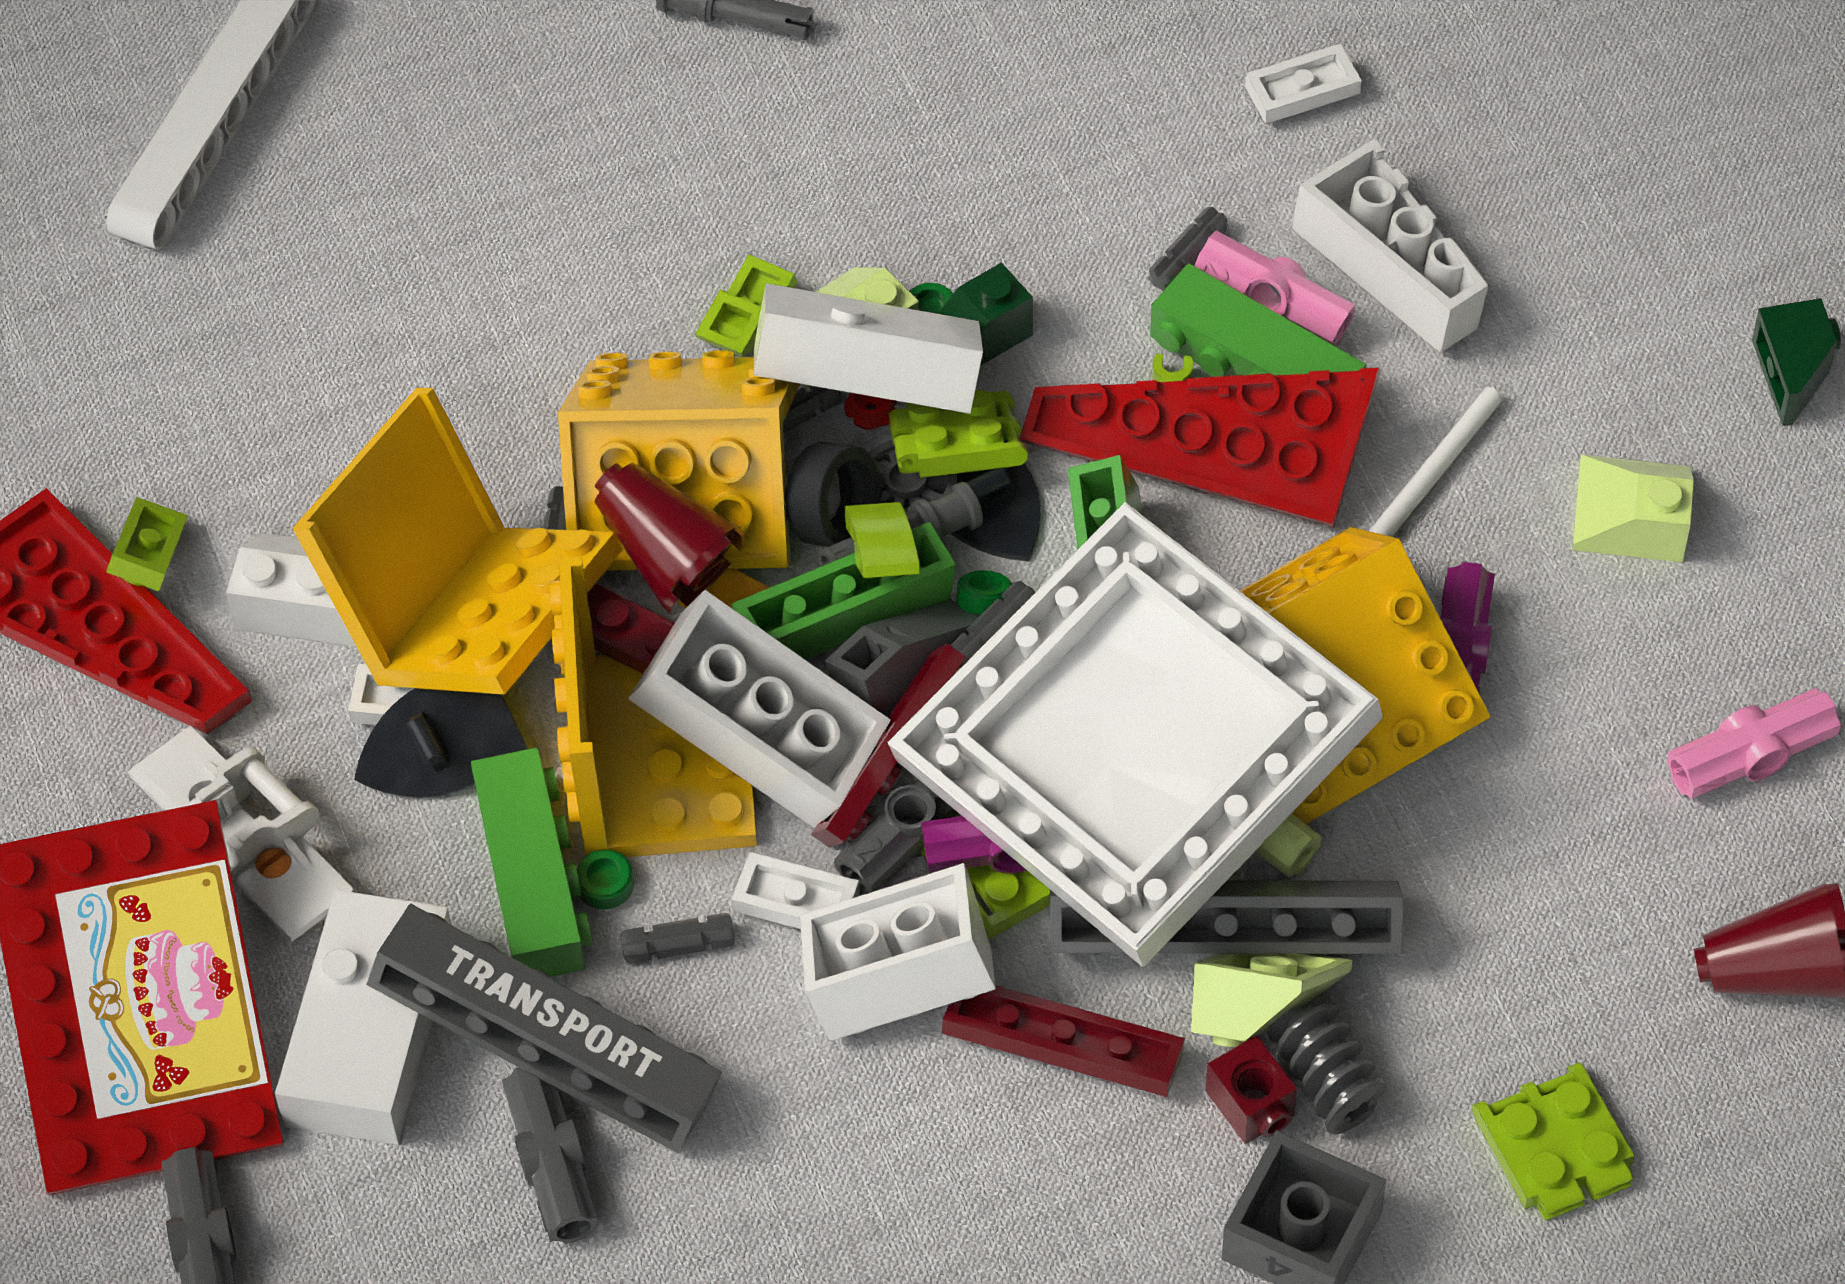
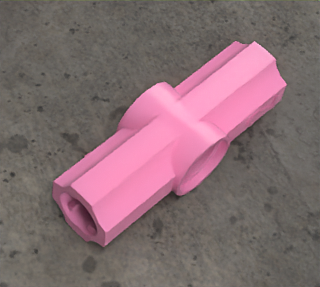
[1195,230,1356,346]
[1667,688,1841,799]

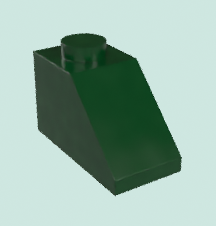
[938,262,1033,366]
[1752,298,1841,426]

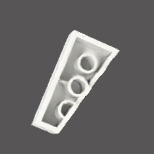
[1292,138,1488,353]

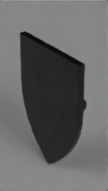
[931,440,1040,561]
[354,688,528,798]

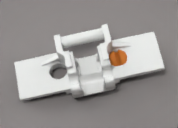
[128,725,355,942]

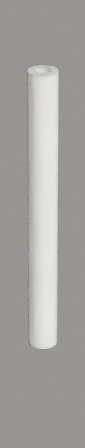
[1369,387,1503,537]

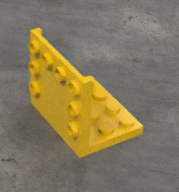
[558,350,800,571]
[292,388,623,695]
[1239,527,1491,824]
[549,556,757,857]

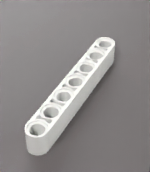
[106,0,316,250]

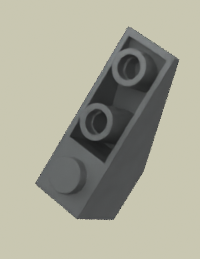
[825,599,980,717]

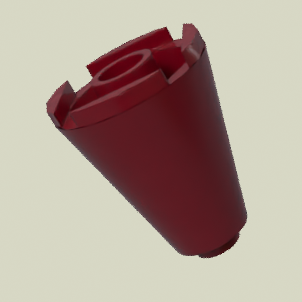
[594,462,749,615]
[1693,882,1845,999]

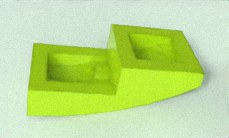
[695,254,798,357]
[845,502,919,578]

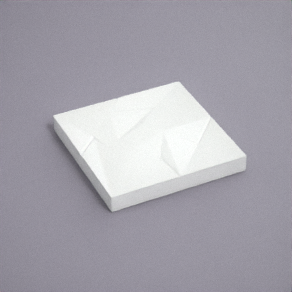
[888,502,1383,967]

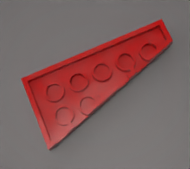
[1019,367,1380,527]
[0,488,252,734]

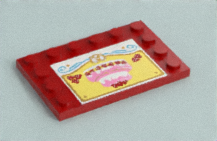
[0,800,284,1196]

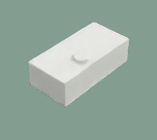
[754,283,983,414]
[628,590,890,828]
[275,889,451,1145]

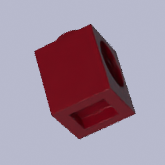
[1205,1035,1297,1144]

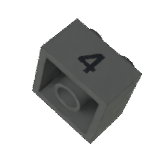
[1222,1130,1387,1284]

